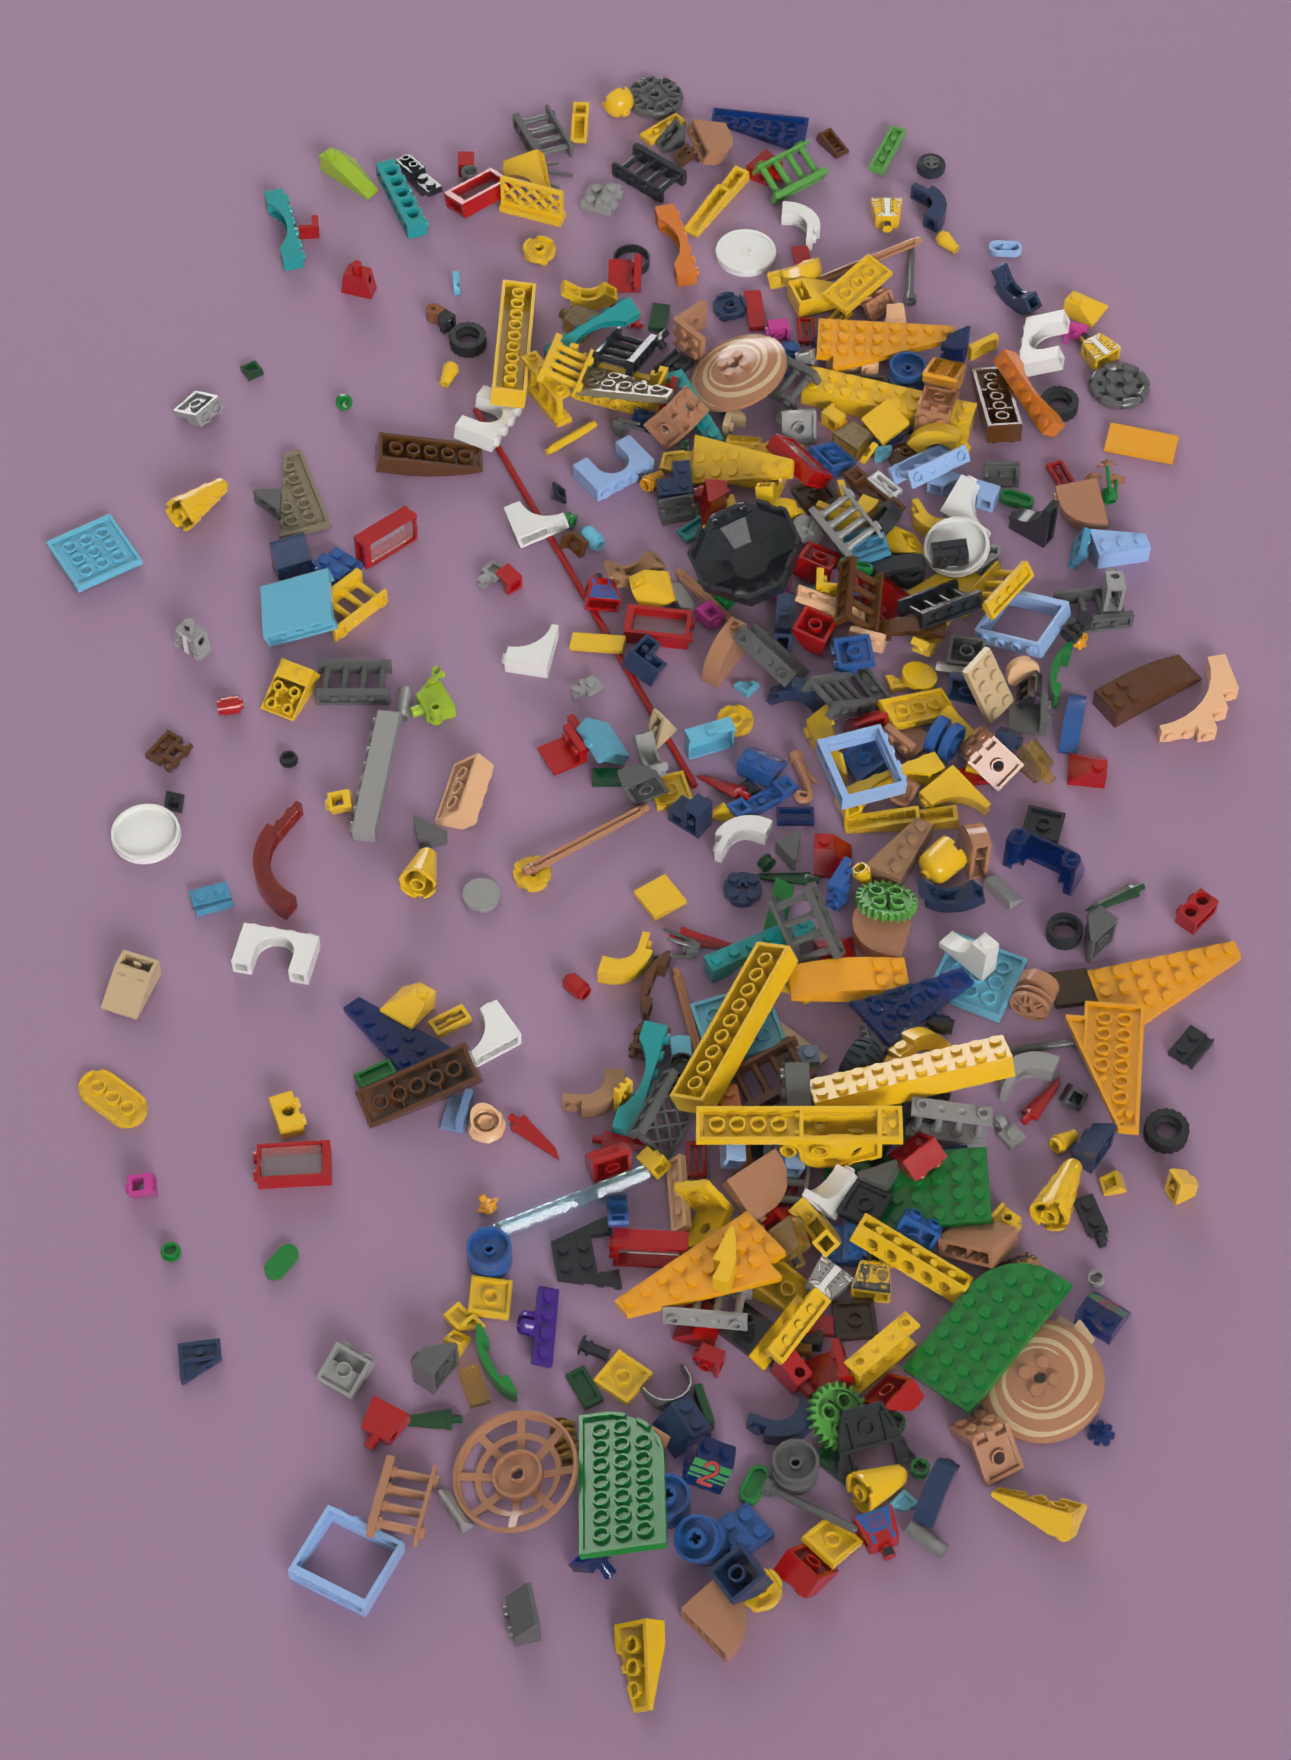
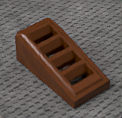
[816,127,849,159]

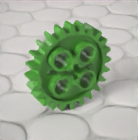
[855,880,918,924]
[806,1381,865,1452]

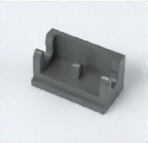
[983,461,1020,488]
[658,494,696,526]

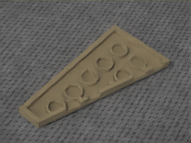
[570,365,674,405]
[279,449,331,539]

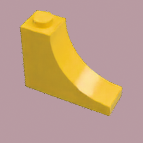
[502,149,553,201]
[918,765,991,816]

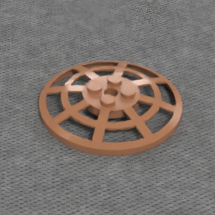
[453,1410,579,1533]

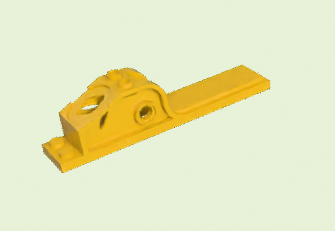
[696,1106,903,1168]

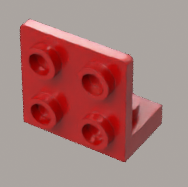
[608,254,642,293]
[537,722,587,776]
[805,1338,856,1390]

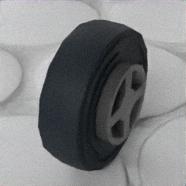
[916,153,946,179]

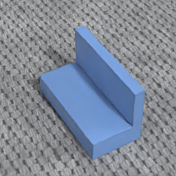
[440,1088,474,1134]

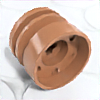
[1010,969,1059,1021]

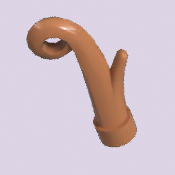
[788,750,819,804]

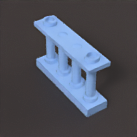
[887,444,971,489]

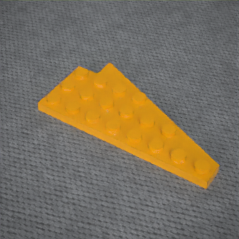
[1065,1001,1145,1135]
[614,1211,786,1319]

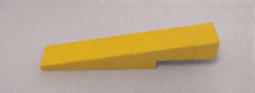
[683,165,750,238]
[843,804,960,834]

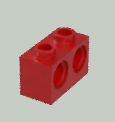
[1175,888,1219,935]

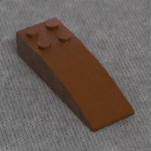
[971,367,1022,444]
[375,432,483,477]
[1092,654,1202,728]
[355,1042,484,1129]

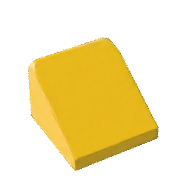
[1098,1170,1127,1196]
[442,1329,472,1358]

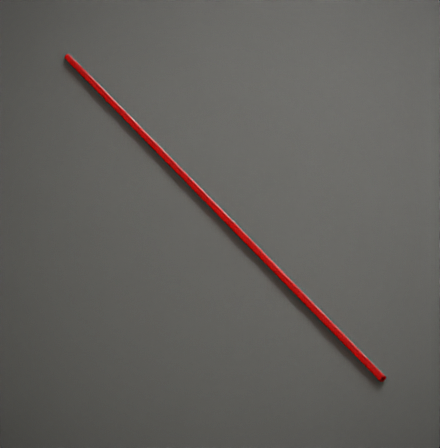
[473,407,698,789]

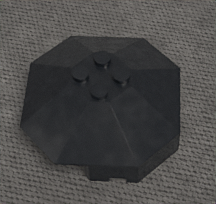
[687,499,803,607]

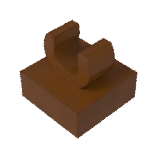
[795,1343,812,1362]

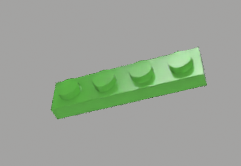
[868,125,906,175]

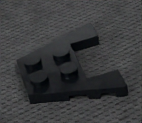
[551,1216,622,1290]
[836,1401,916,1480]

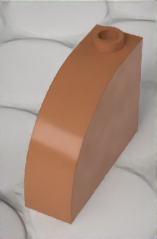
[686,119,733,165]
[1053,478,1108,531]
[702,616,747,688]
[957,822,992,880]
[851,907,912,958]
[722,1148,787,1224]
[938,1222,1018,1269]
[680,1579,747,1663]

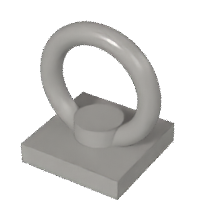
[775,407,817,444]

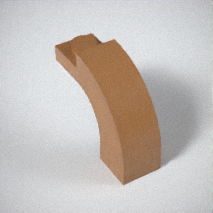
[603,550,667,588]
[562,1068,625,1118]

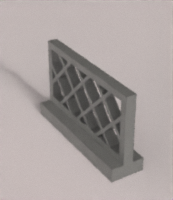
[628,1068,695,1160]

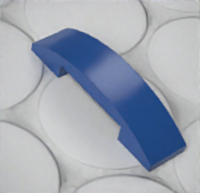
[1058,693,1087,754]
[726,774,798,817]
[607,1195,629,1228]

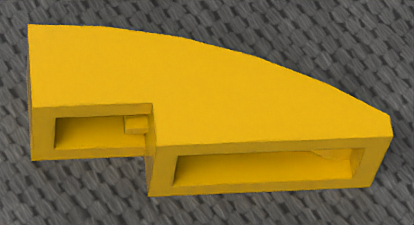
[571,102,590,144]
[712,1226,737,1295]

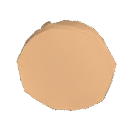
[1005,656,1040,687]
[467,1103,506,1144]

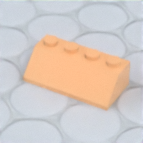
[434,753,494,830]

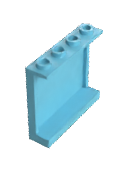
[260,568,338,647]

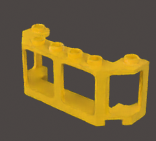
[557,343,668,416]

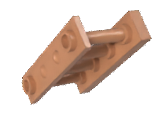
[366,1455,440,1547]

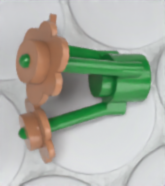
[1084,459,1126,505]

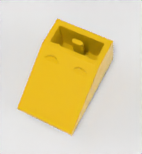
[787,277,837,317]
[260,658,321,722]

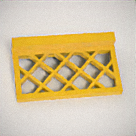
[499,175,566,227]

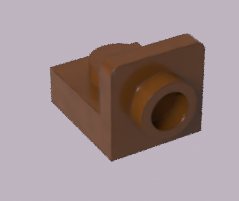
[672,143,700,168]
[558,530,589,558]

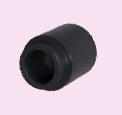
[925,1012,955,1036]

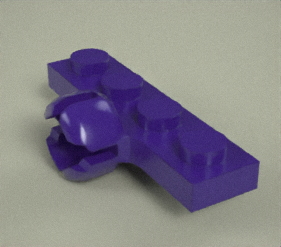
[517,1286,559,1368]

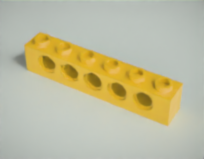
[849,1213,974,1303]

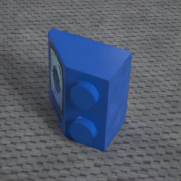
[737,747,788,788]

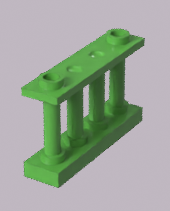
[752,139,829,206]

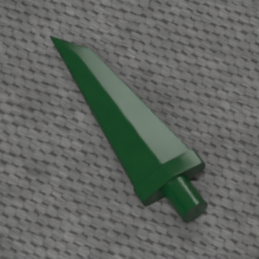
[756,872,820,886]
[1084,882,1145,911]
[408,1408,463,1430]

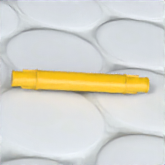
[544,420,597,456]

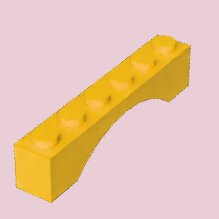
[755,479,787,506]
[834,751,945,819]

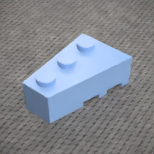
[1088,529,1151,569]

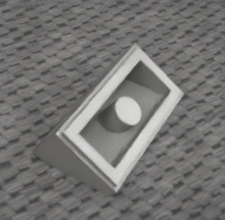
[672,583,697,612]
[983,875,1024,911]
[438,1490,475,1533]

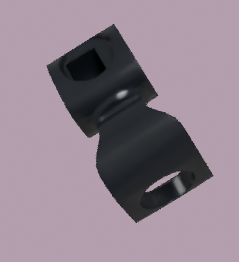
[1060,611,1093,644]

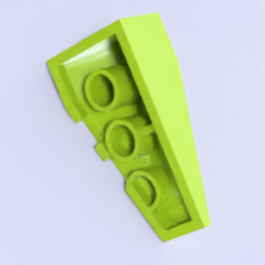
[319,147,378,200]

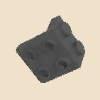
[1009,693,1051,736]

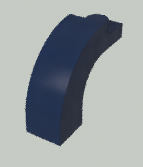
[910,182,947,233]
[991,263,1042,314]
[774,592,795,653]
[766,677,834,713]
[918,877,985,913]
[746,1397,814,1446]
[912,1457,960,1528]

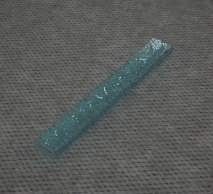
[493,1166,651,1236]

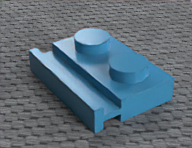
[1068,527,1092,570]
[852,532,891,563]
[189,881,234,917]

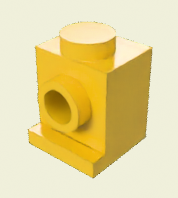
[821,403,848,433]
[325,789,354,815]
[636,1146,672,1180]
[992,1202,1022,1234]

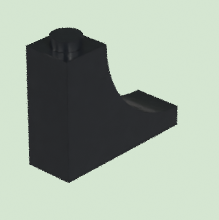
[1009,499,1059,548]

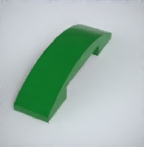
[1048,641,1073,708]
[476,1323,518,1402]

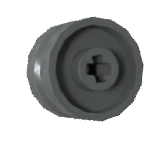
[771,1439,819,1495]

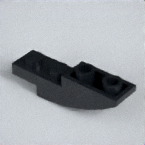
[395,154,443,197]

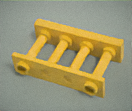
[536,333,594,398]
[521,350,572,428]
[961,561,1035,619]
[332,568,388,642]
[748,1287,831,1371]
[844,1311,920,1397]

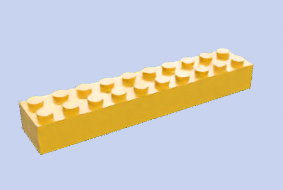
[490,279,536,409]
[801,366,977,441]
[669,942,798,1113]
[810,1035,1015,1106]

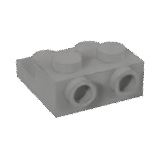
[580,182,624,217]
[173,391,223,427]
[316,1341,376,1400]

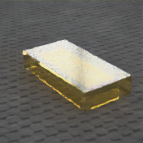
[458,1363,491,1409]

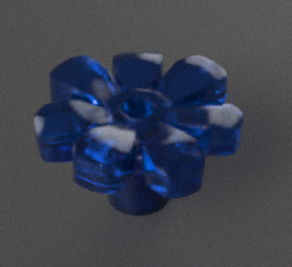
[1087,1420,1115,1447]

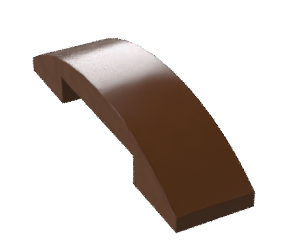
[843,465,906,511]
[879,617,947,641]
[640,950,671,1023]

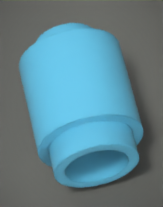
[580,526,606,551]

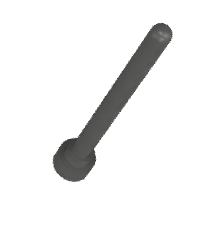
[903,247,917,307]
[1009,1037,1078,1054]
[761,1478,858,1533]

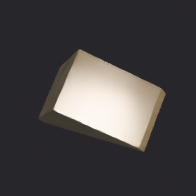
[647,708,677,749]

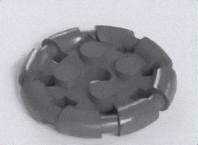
[629,76,683,119]
[1088,362,1150,410]

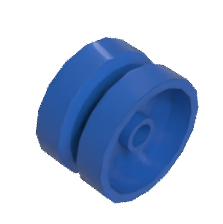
[888,351,927,390]
[923,715,966,763]
[466,1226,513,1278]
[666,1473,690,1529]
[674,1514,729,1566]

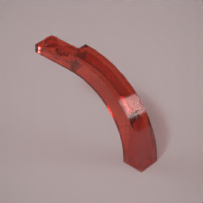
[253,801,304,920]

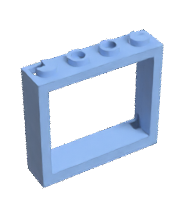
[974,590,1071,658]
[815,724,908,810]
[288,1505,405,1617]

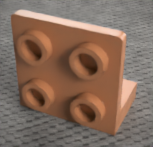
[858,286,895,321]

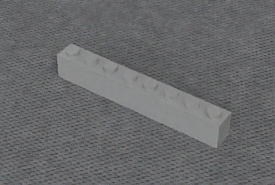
[349,710,401,843]

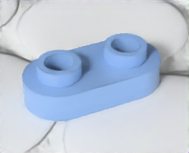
[988,240,1022,258]

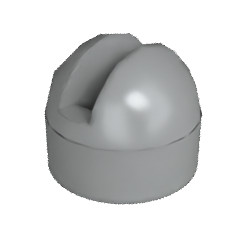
[1088,1270,1105,1288]

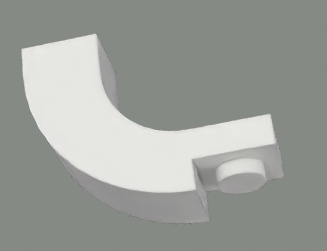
[781,201,820,250]
[713,815,772,863]

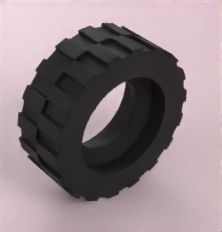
[449,322,487,358]
[1041,386,1079,422]
[866,501,903,536]
[1143,1108,1190,1154]

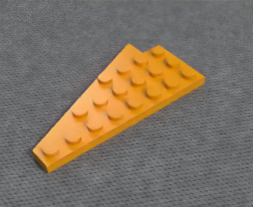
[816,318,955,372]
[1087,941,1241,1025]

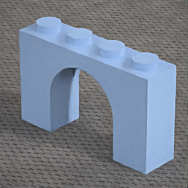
[573,435,654,502]
[720,1145,805,1178]

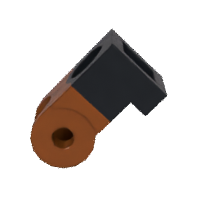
[426,303,456,334]

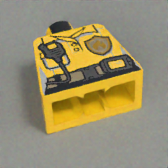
[850,1254,891,1304]

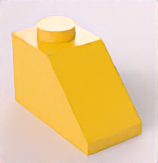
[1164,1168,1198,1206]

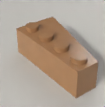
[866,817,933,887]

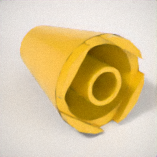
[399,847,437,899]
[846,1464,908,1514]

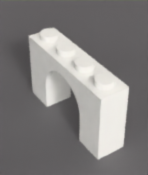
[1019,309,1070,377]
[454,385,522,452]
[231,923,321,985]

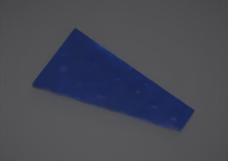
[712,108,809,154]
[849,968,974,1048]
[343,997,452,1071]

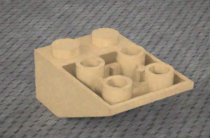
[101,949,162,1020]

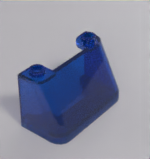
[1002,828,1085,896]

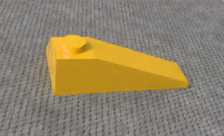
[803,705,848,785]
[991,1487,1087,1542]
[614,1618,665,1713]

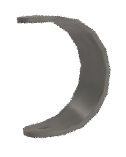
[640,1363,692,1411]

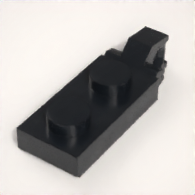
[1074,1193,1109,1248]

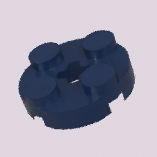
[713,292,746,322]
[723,872,762,908]

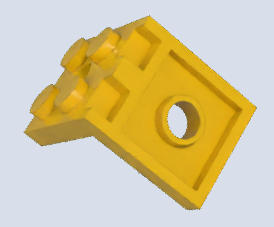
[673,1179,735,1250]

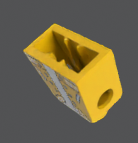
[870,198,902,233]
[1080,333,1121,371]

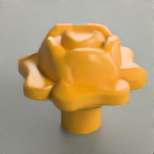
[1071,631,1088,650]
[477,1194,499,1215]

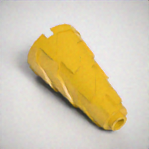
[165,478,228,531]
[1029,1158,1083,1232]

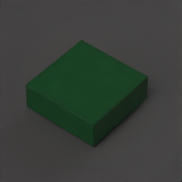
[240,360,264,381]

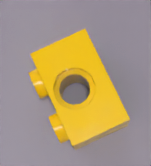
[269,1090,307,1140]

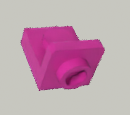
[1061,321,1088,345]

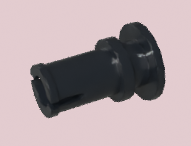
[577,1335,611,1362]

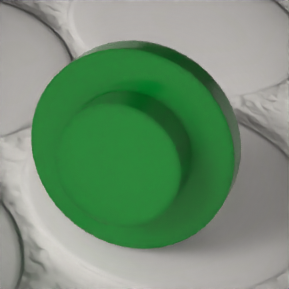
[160,1242,182,1262]

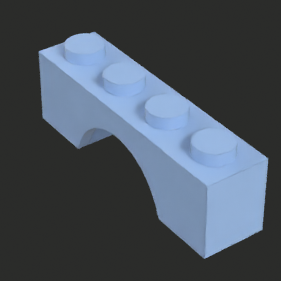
[926,471,1001,513]

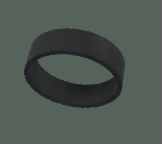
[613,244,650,275]

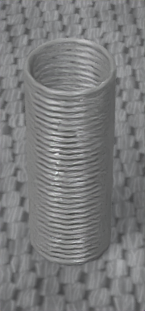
[395,685,412,722]
[905,1520,949,1558]

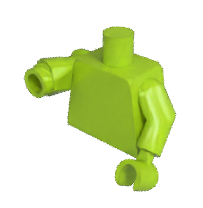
[409,666,456,726]

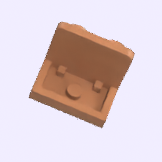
[883,723,927,761]

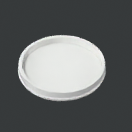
[715,229,776,277]
[924,516,990,577]
[111,804,181,864]

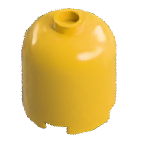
[918,836,968,884]

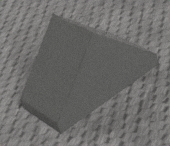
[655,118,685,153]
[253,488,282,521]
[413,816,448,850]
[775,829,801,871]
[857,1159,899,1193]

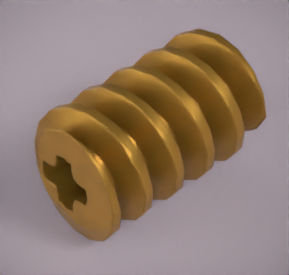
[549,1417,579,1466]

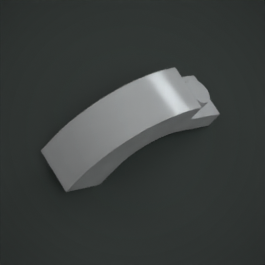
[632,730,669,777]
[998,1051,1060,1103]

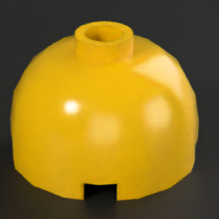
[601,86,634,118]

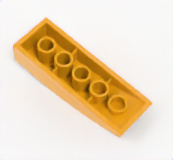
[922,357,967,390]
[787,957,910,1003]

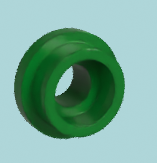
[336,394,353,411]

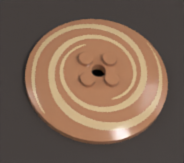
[689,334,787,412]
[981,1320,1105,1444]

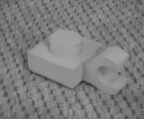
[477,560,503,590]
[570,674,604,700]
[992,1114,1026,1151]

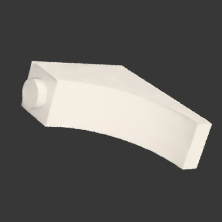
[940,474,991,538]
[504,501,570,548]
[502,624,559,678]
[939,931,999,981]
[471,999,522,1067]
[802,1164,859,1221]

